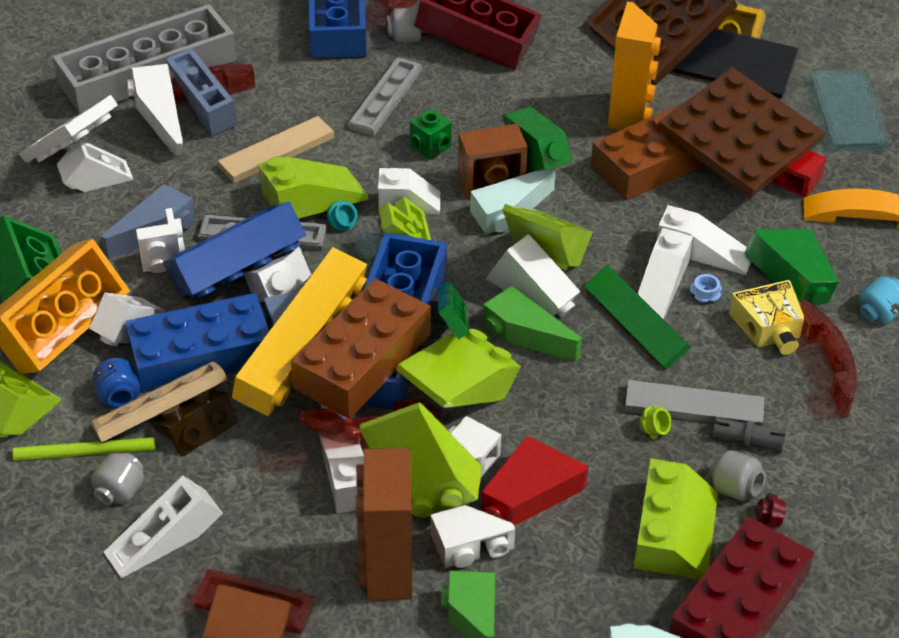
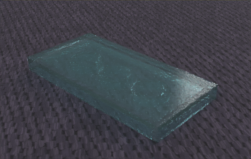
[809,69,892,151]

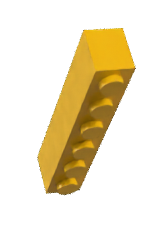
[232,247,368,416]

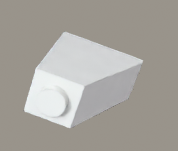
[486,234,580,318]

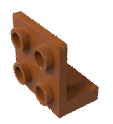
[202,584,291,638]

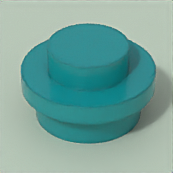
[327,201,358,231]

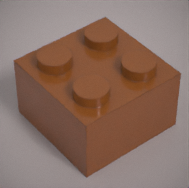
[458,124,528,200]

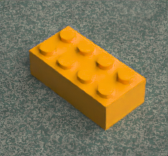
[0,238,130,374]

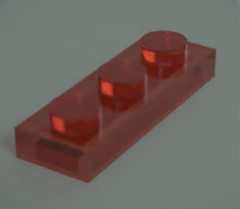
[193,569,314,635]

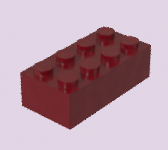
[414,0,542,70]
[669,516,815,638]

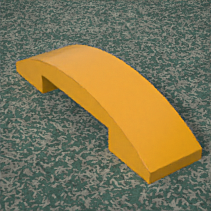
[803,189,899,228]

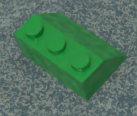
[0,215,62,302]

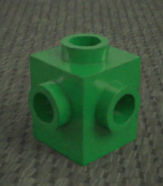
[409,108,452,160]

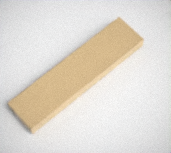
[218,116,334,183]
[91,361,228,442]

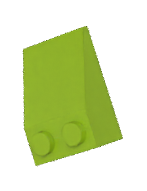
[258,156,368,219]
[502,204,593,270]
[396,329,521,408]
[360,402,482,518]

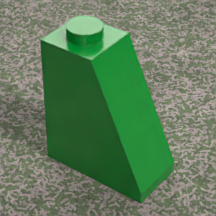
[502,107,573,172]
[744,229,839,305]

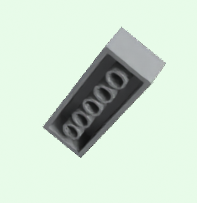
[53,4,237,114]

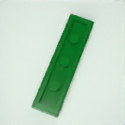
[585,264,691,369]
[438,281,469,340]

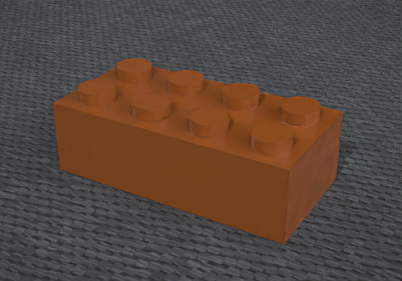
[590,103,704,201]
[291,278,431,419]
[356,448,412,600]

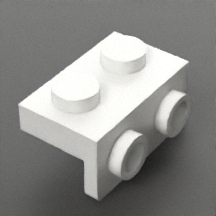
[136,208,185,273]

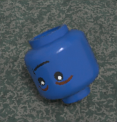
[92,358,140,409]

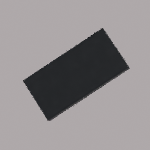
[673,28,798,98]

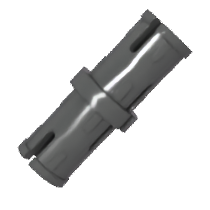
[713,417,786,452]

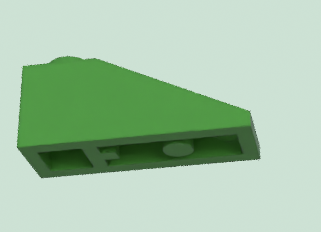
[483,285,582,362]

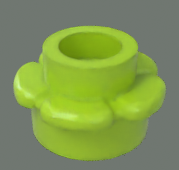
[640,405,671,439]

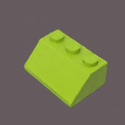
[0,361,62,438]
[634,458,718,580]

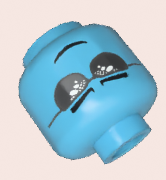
[858,276,899,324]

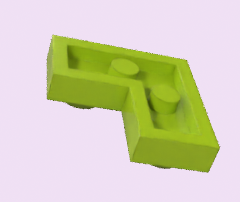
[379,196,431,240]

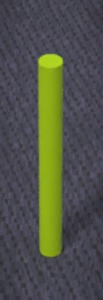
[13,437,156,461]

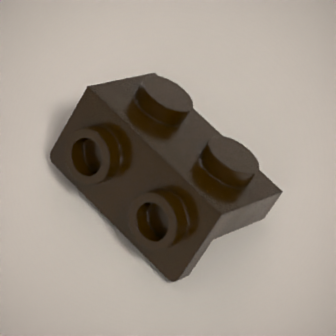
[151,388,238,456]

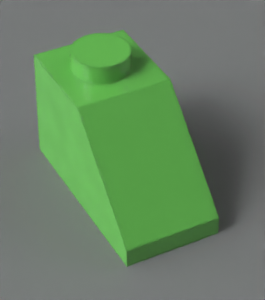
[441,571,495,638]

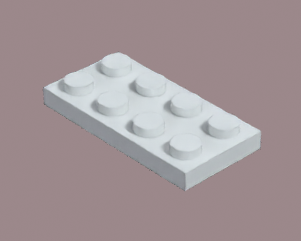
[19,95,118,163]

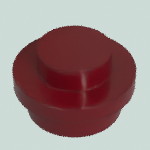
[756,493,786,528]

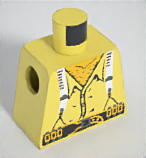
[729,280,804,355]

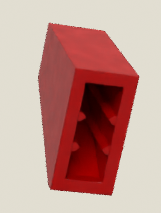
[481,436,589,526]

